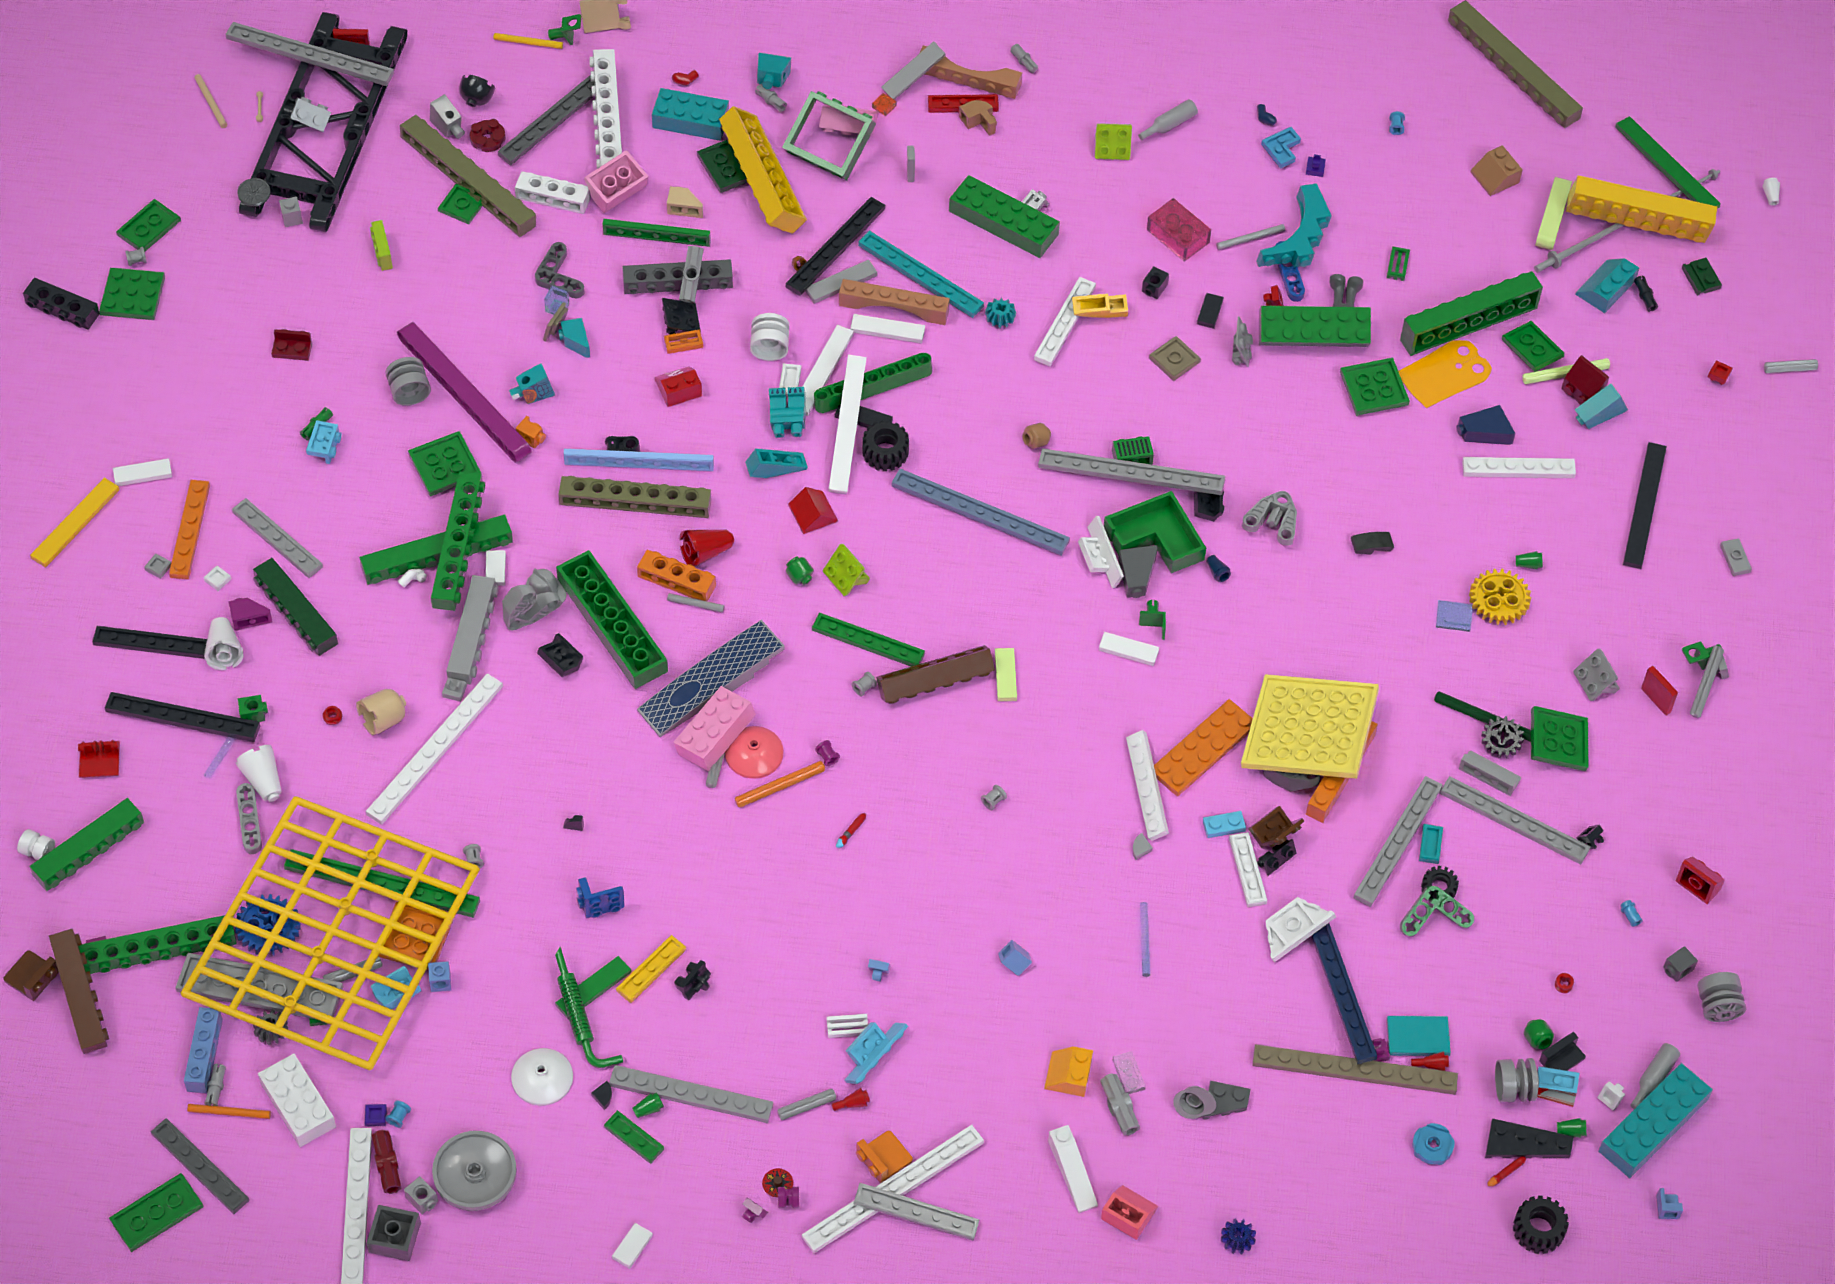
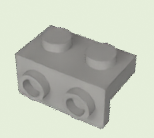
[290,97,331,132]

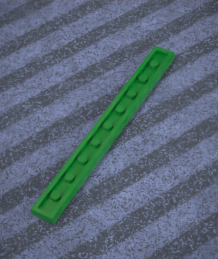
[284,849,480,918]

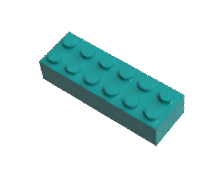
[1598,1063,1713,1178]

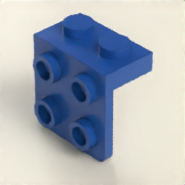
[576,877,625,918]

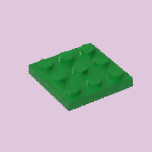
[99,267,165,320]
[1340,357,1410,416]
[408,431,481,496]
[1531,706,1588,771]

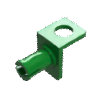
[548,14,582,45]
[1139,600,1166,640]
[1682,641,1722,670]

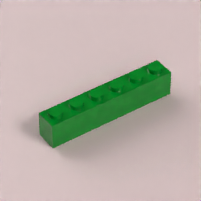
[29,797,144,892]

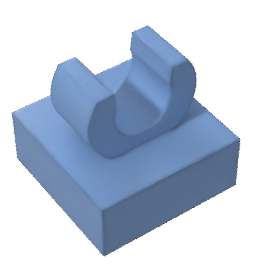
[868,959,891,982]

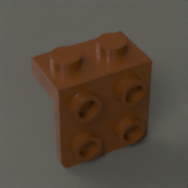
[1248,806,1304,848]
[3,950,59,1001]

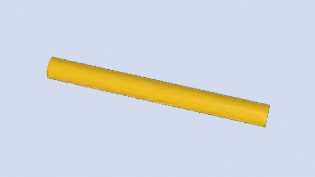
[493,33,563,49]

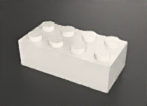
[258,1054,336,1147]

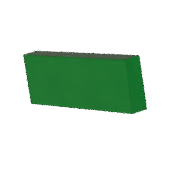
[604,1110,664,1164]

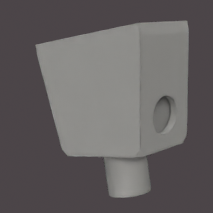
[430,94,465,139]

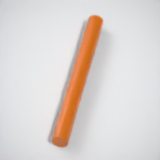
[187,1104,271,1119]

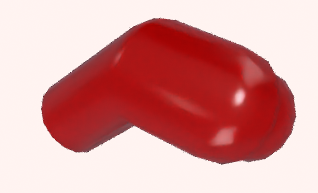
[672,70,699,86]

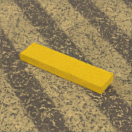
[616,935,686,1003]

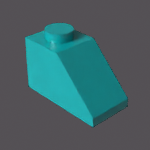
[558,318,590,358]

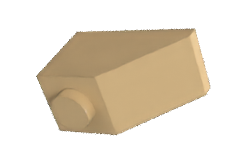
[667,186,703,218]

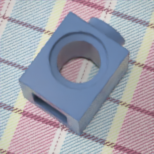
[428,961,451,992]

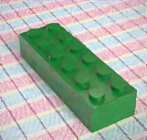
[949,175,1060,258]
[1259,306,1371,347]

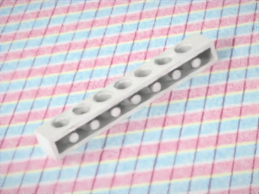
[589,49,622,169]

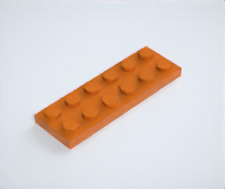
[1154,699,1253,797]

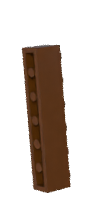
[876,645,995,704]
[49,929,109,1054]

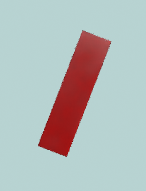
[928,94,999,113]

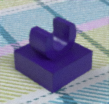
[1305,154,1326,177]

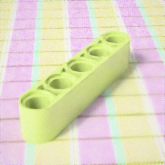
[1535,177,1572,250]

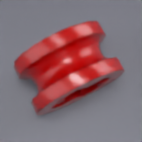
[1555,973,1574,993]

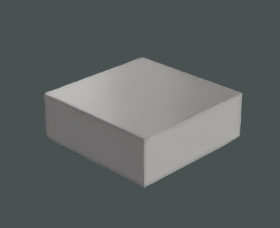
[144,554,171,579]

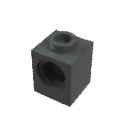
[1663,946,1698,982]

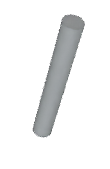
[667,593,724,613]

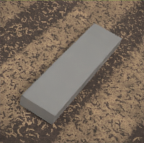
[881,41,946,101]
[805,260,877,304]

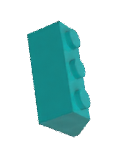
[1575,258,1639,313]

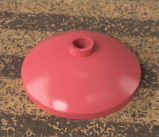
[725,726,783,779]

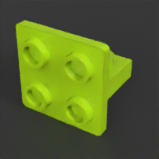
[1095,123,1132,160]
[823,544,870,596]

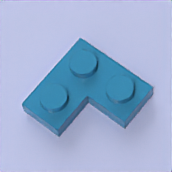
[1261,127,1301,169]

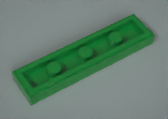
[555,956,631,1019]

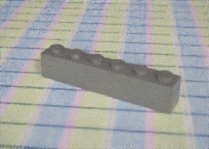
[447,575,499,685]

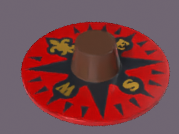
[762,1168,793,1197]

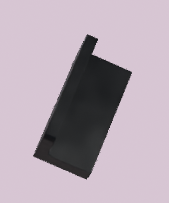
[1539,1031,1586,1071]

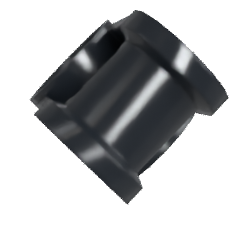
[605,436,640,452]

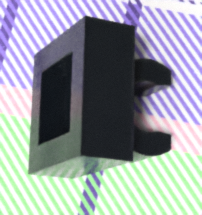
[1576,824,1604,849]

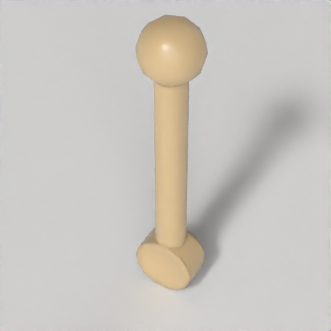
[256,91,263,122]

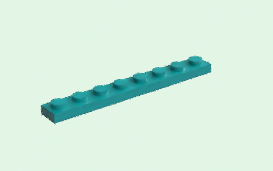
[858,230,984,318]

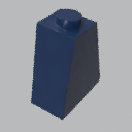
[1456,405,1515,445]

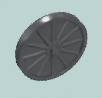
[237,178,270,206]

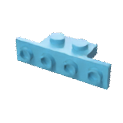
[845,1022,908,1084]

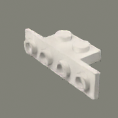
[1078,516,1124,588]

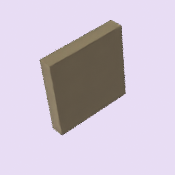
[1149,336,1201,381]

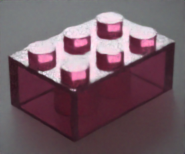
[1147,198,1212,262]

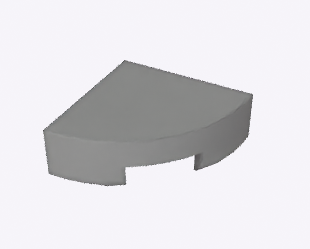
[1133,833,1153,860]

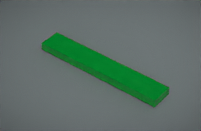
[602,219,711,247]
[812,612,925,666]

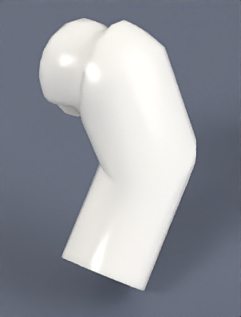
[398,569,427,588]

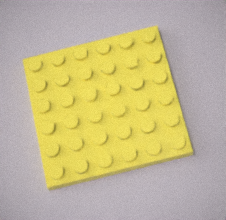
[1241,674,1379,779]

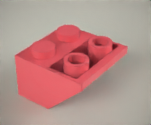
[1101,1185,1158,1240]

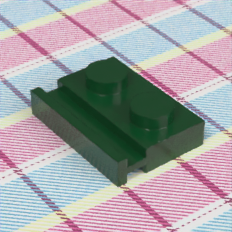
[1682,257,1722,296]

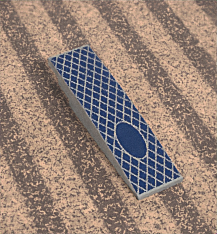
[637,620,785,737]

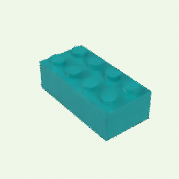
[652,88,729,141]

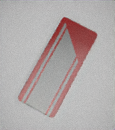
[1537,1087,1576,1107]

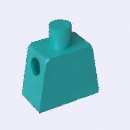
[757,53,791,89]

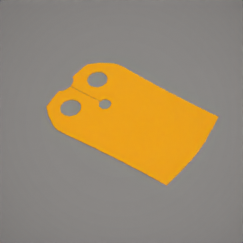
[1398,340,1492,408]

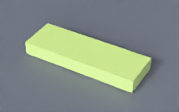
[995,648,1017,701]

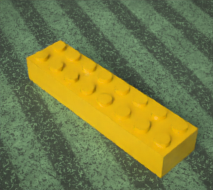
[719,106,807,234]
[1566,175,1717,243]

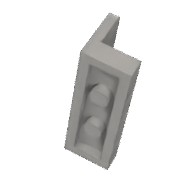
[1459,751,1521,796]

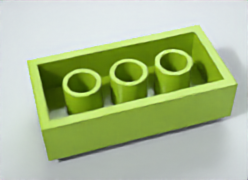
[370,220,393,271]

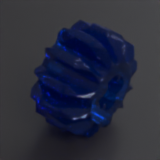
[1221,1218,1256,1255]

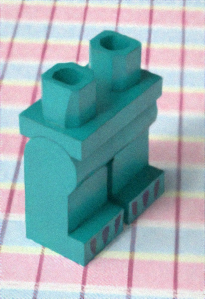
[769,387,806,438]

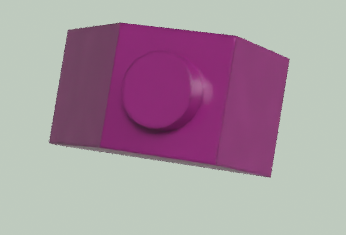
[228,597,273,630]

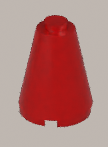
[679,529,734,567]

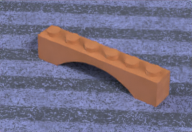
[919,45,1022,99]
[839,279,950,325]

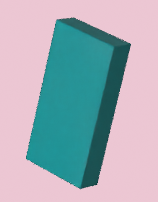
[1419,824,1443,864]

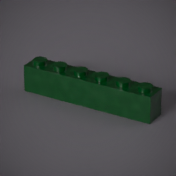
[253,558,338,656]

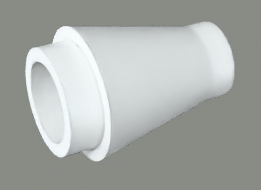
[1762,178,1780,206]

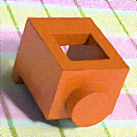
[516,415,546,449]

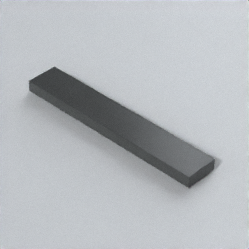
[150,1118,249,1214]

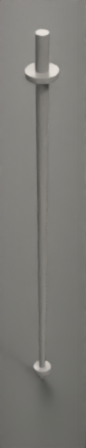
[1534,169,1720,273]

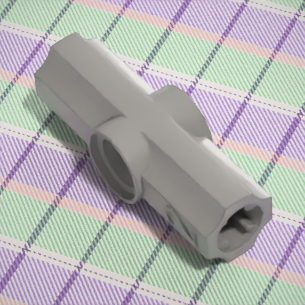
[679,246,704,303]
[1100,1073,1140,1135]

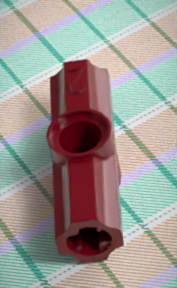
[371,1130,402,1194]

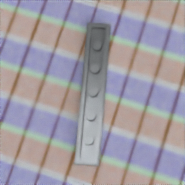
[232,498,323,578]
[853,1183,980,1241]

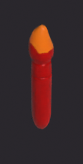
[1487,1157,1526,1187]

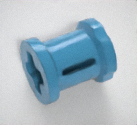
[1389,111,1405,135]
[386,1100,411,1128]

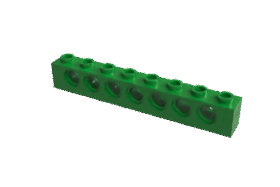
[431,471,485,611]
[79,915,237,974]

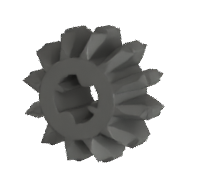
[253,1009,288,1045]

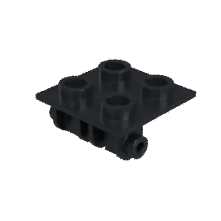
[662,298,701,335]

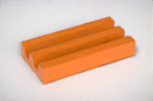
[664,330,703,354]

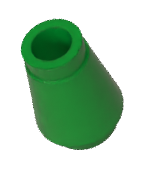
[1516,551,1543,570]
[632,1092,664,1118]
[1557,1118,1587,1138]

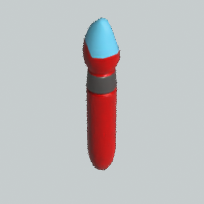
[836,813,866,848]

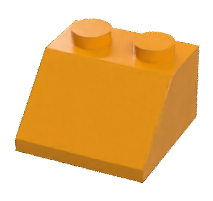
[1044,1046,1093,1097]

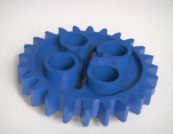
[235,894,301,955]

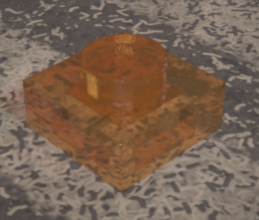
[872,93,897,116]

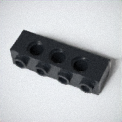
[23,277,100,330]

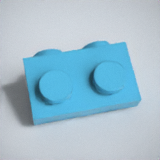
[371,966,421,1009]

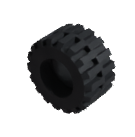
[862,420,909,471]
[1513,1195,1569,1254]

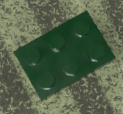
[697,139,748,193]

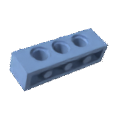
[184,1007,223,1094]

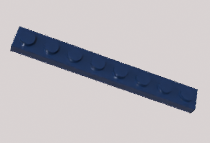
[1311,923,1377,1065]

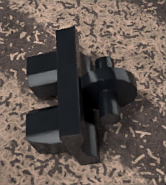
[674,960,711,1000]

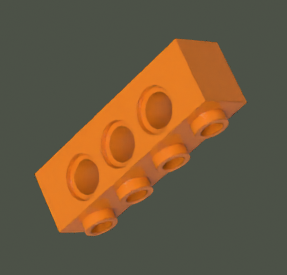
[637,549,716,601]

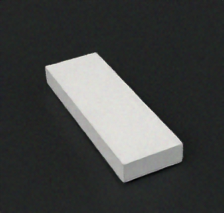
[113,458,172,486]
[1099,632,1159,666]

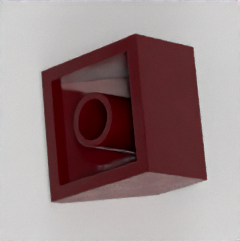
[1561,355,1609,405]

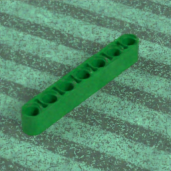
[814,353,932,413]

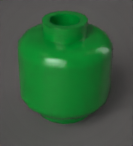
[786,556,814,585]
[1524,1019,1554,1050]

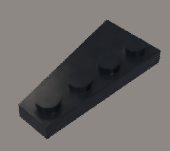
[1485,1118,1574,1158]

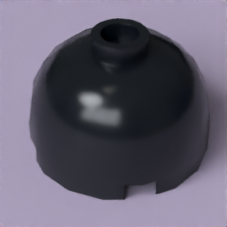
[459,75,495,107]

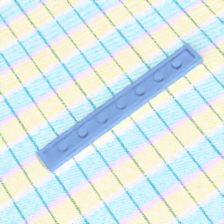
[564,449,714,471]

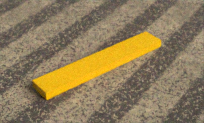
[30,477,120,568]

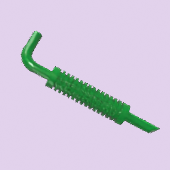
[555,946,623,1068]

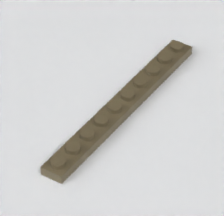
[1252,1044,1458,1095]

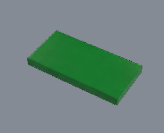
[109,1173,204,1252]

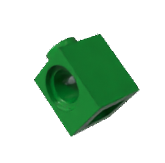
[237,695,268,722]

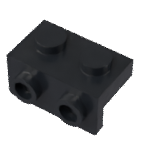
[1194,490,1224,522]
[537,633,583,677]

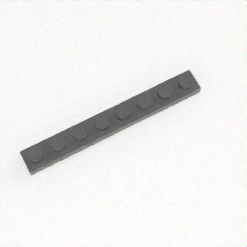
[498,76,605,166]

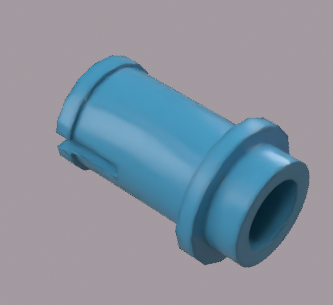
[1620,900,1643,927]

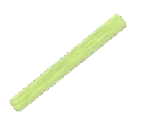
[1522,358,1610,384]

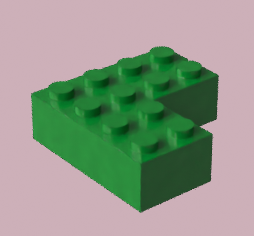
[1104,491,1206,573]

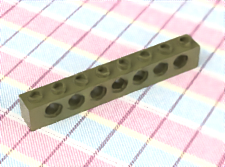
[558,476,711,518]

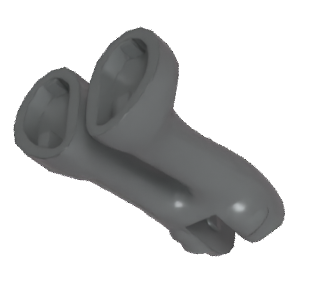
[1329,274,1364,307]

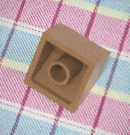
[1470,145,1523,196]

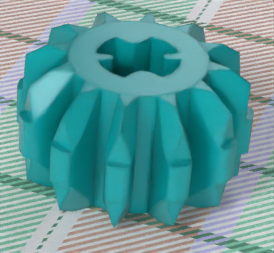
[985,297,1016,329]

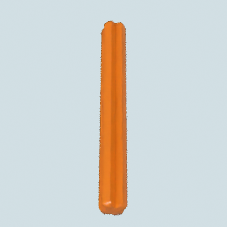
[735,761,825,807]

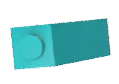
[1575,384,1628,429]

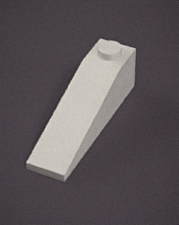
[1048,1125,1098,1213]

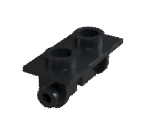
[1257,839,1297,876]

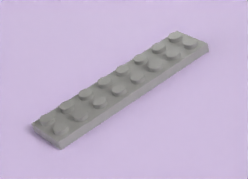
[175,953,344,1019]

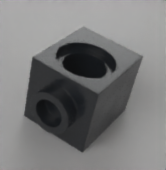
[1142,266,1169,299]

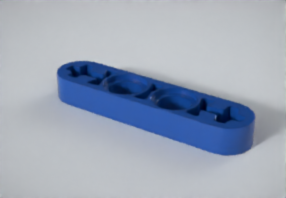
[1275,241,1305,302]

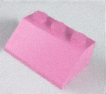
[819,105,879,136]
[584,150,649,213]

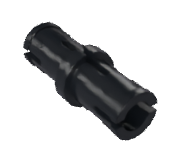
[1634,276,1658,312]

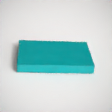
[1387,1016,1451,1056]

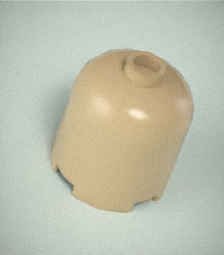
[356,689,406,735]

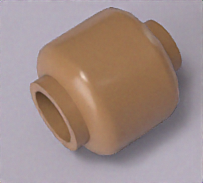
[1022,423,1051,449]

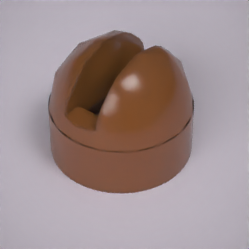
[792,256,807,271]

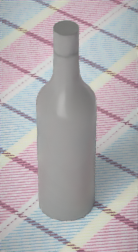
[1138,99,1198,140]
[1630,1043,1680,1109]

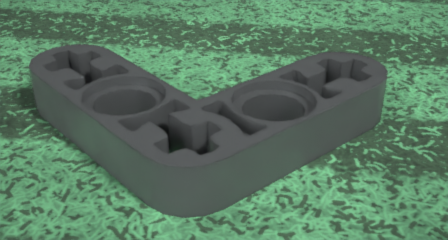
[535,242,584,299]

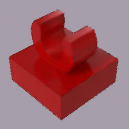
[1263,285,1283,306]
[1708,360,1733,385]

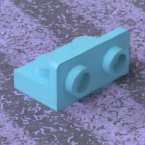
[306,420,342,464]

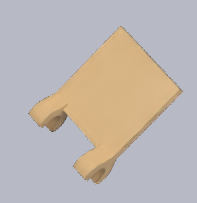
[579,0,631,33]

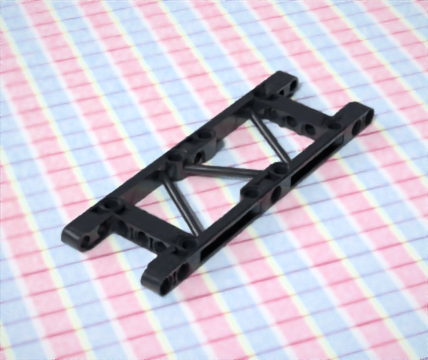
[239,12,408,232]

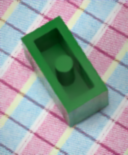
[1112,436,1154,465]

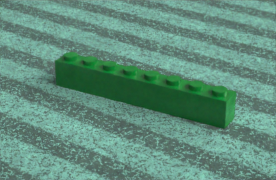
[359,514,513,585]

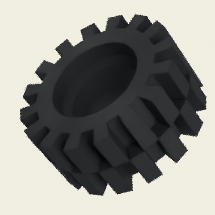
[1421,866,1459,904]

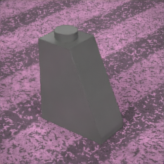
[1118,545,1157,598]

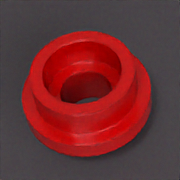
[323,706,342,725]

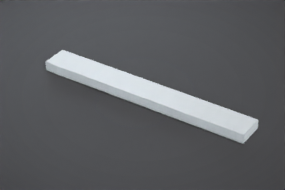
[828,354,867,494]

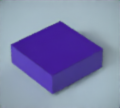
[365,1104,387,1126]

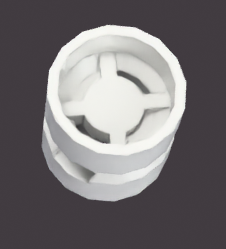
[17,829,55,860]

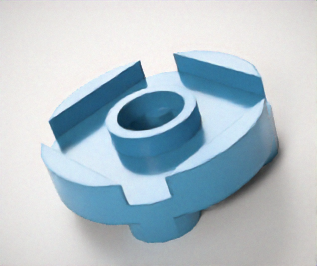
[1412,1123,1455,1165]

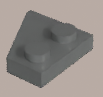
[1203,1081,1251,1120]

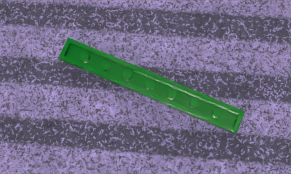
[1615,116,1721,209]

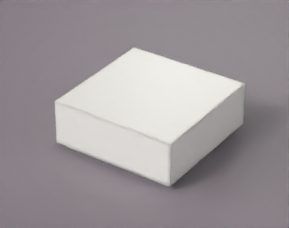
[204,566,231,591]

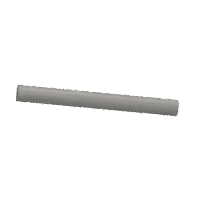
[1216,224,1285,250]

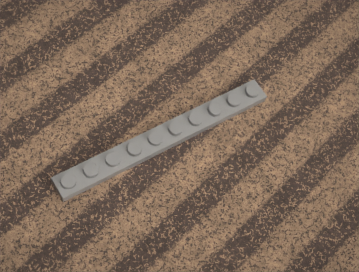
[226,22,394,86]
[1038,448,1225,495]

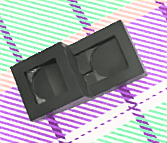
[1351,532,1394,555]

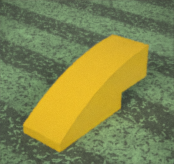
[1072,293,1128,318]

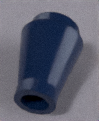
[1206,555,1231,582]

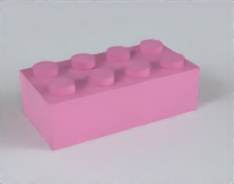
[674,686,756,772]

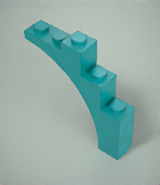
[1256,183,1332,267]

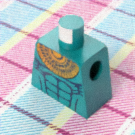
[509,363,555,404]

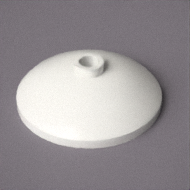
[511,1048,573,1106]

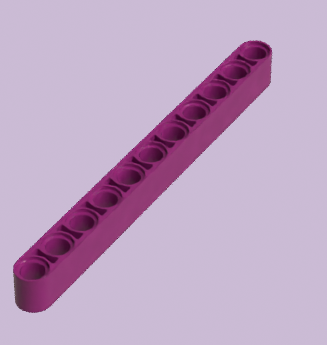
[397,322,532,463]

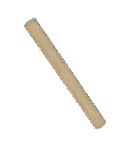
[194,74,227,128]

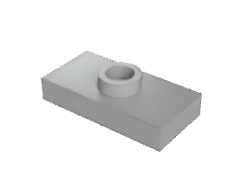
[1720,538,1752,576]

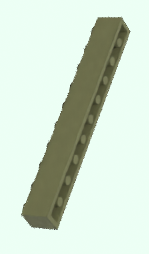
[1448,0,1583,128]
[400,115,536,237]

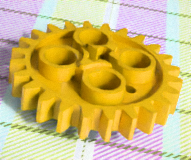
[1469,568,1532,625]

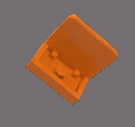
[856,1130,913,1183]

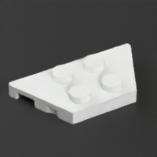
[1266,897,1336,962]

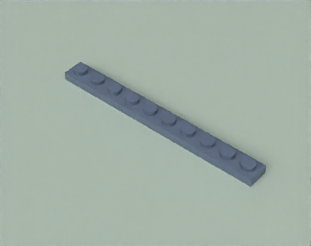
[892,469,1070,556]

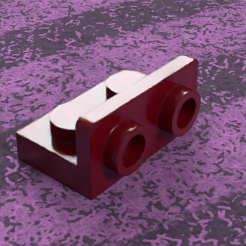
[271,329,312,361]

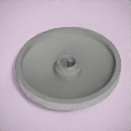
[432,1131,517,1211]

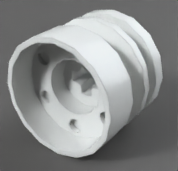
[750,313,789,361]

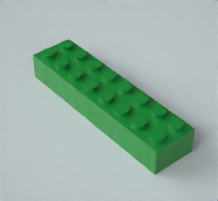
[1400,271,1543,356]
[556,550,668,689]

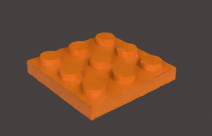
[378,901,453,970]

